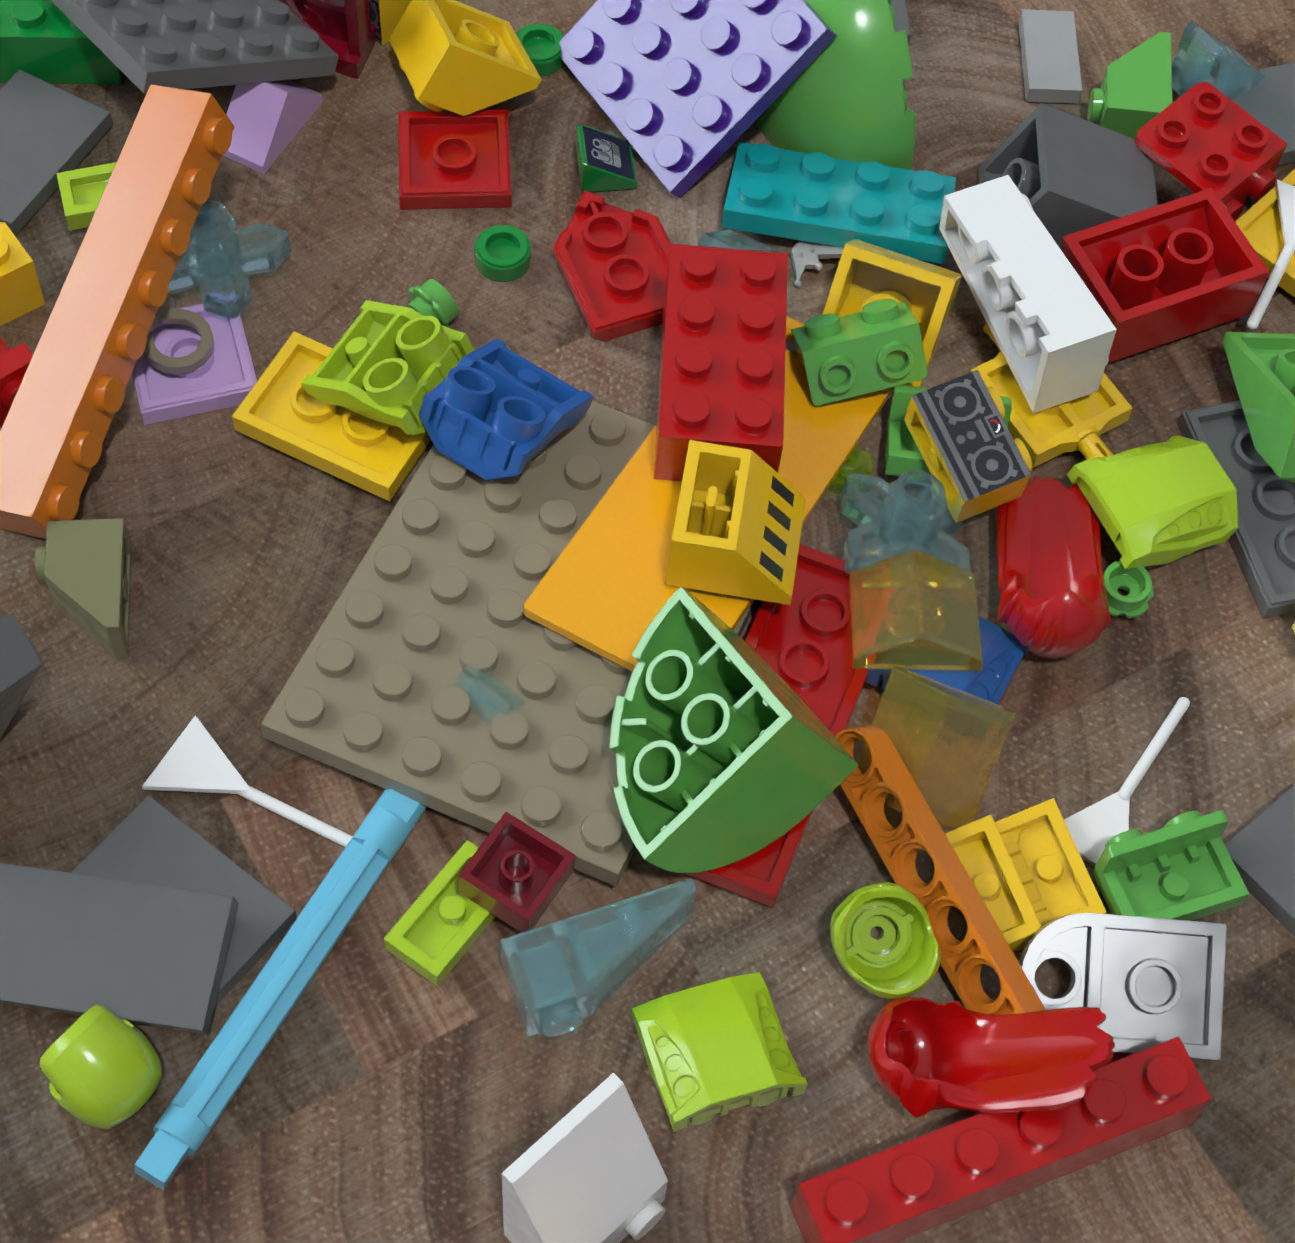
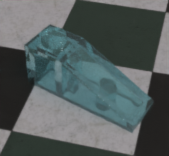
[500,878,697,1037]

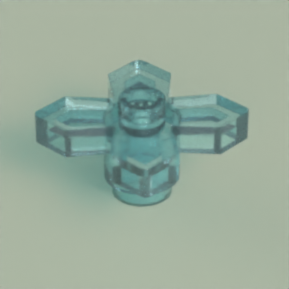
[168,200,291,319]
[841,470,971,591]

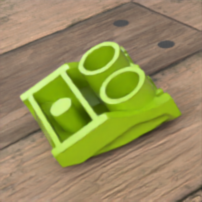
[301,300,475,435]
[1067,435,1238,569]
[631,972,808,1132]

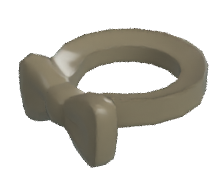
[144,294,214,375]

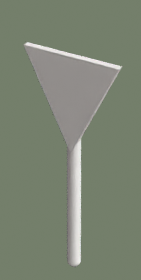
[1247,180,1295,330]
[1064,697,1190,866]
[142,715,353,847]

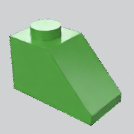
[1087,32,1173,139]

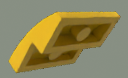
[945,798,1107,952]

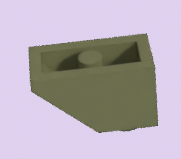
[35,518,132,658]

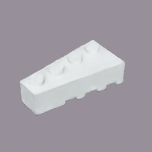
[939,175,1117,413]

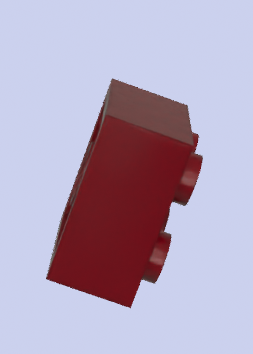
[458,812,576,936]

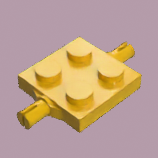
[970,323,1133,468]

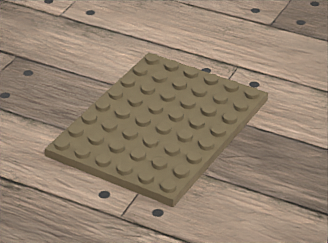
[261,401,758,887]

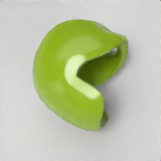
[830,882,941,999]
[40,1004,163,1130]

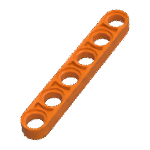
[835,726,1046,1015]

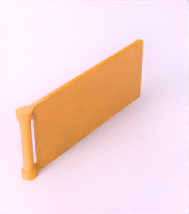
[523,316,894,672]

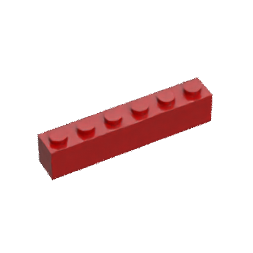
[790,1037,1212,1243]

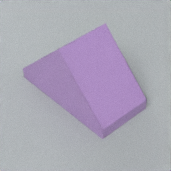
[223,80,323,174]

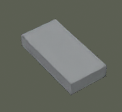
[1018,9,1083,104]

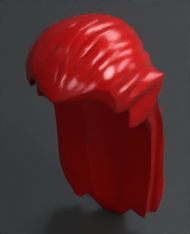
[996,477,1111,658]
[868,997,1115,1118]

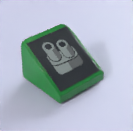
[576,125,637,192]

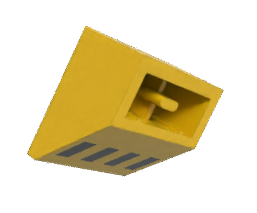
[665,440,806,605]

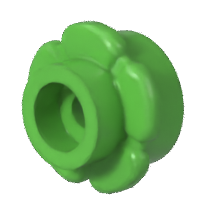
[406,279,459,328]
[1103,561,1154,618]

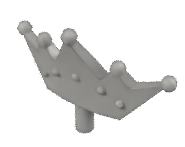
[790,240,844,288]

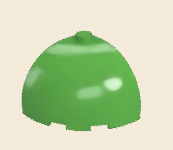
[755,0,916,170]
[610,587,859,873]

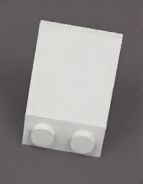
[502,1073,668,1243]

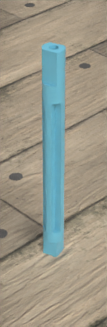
[134,789,427,1191]

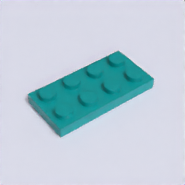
[721,142,956,264]

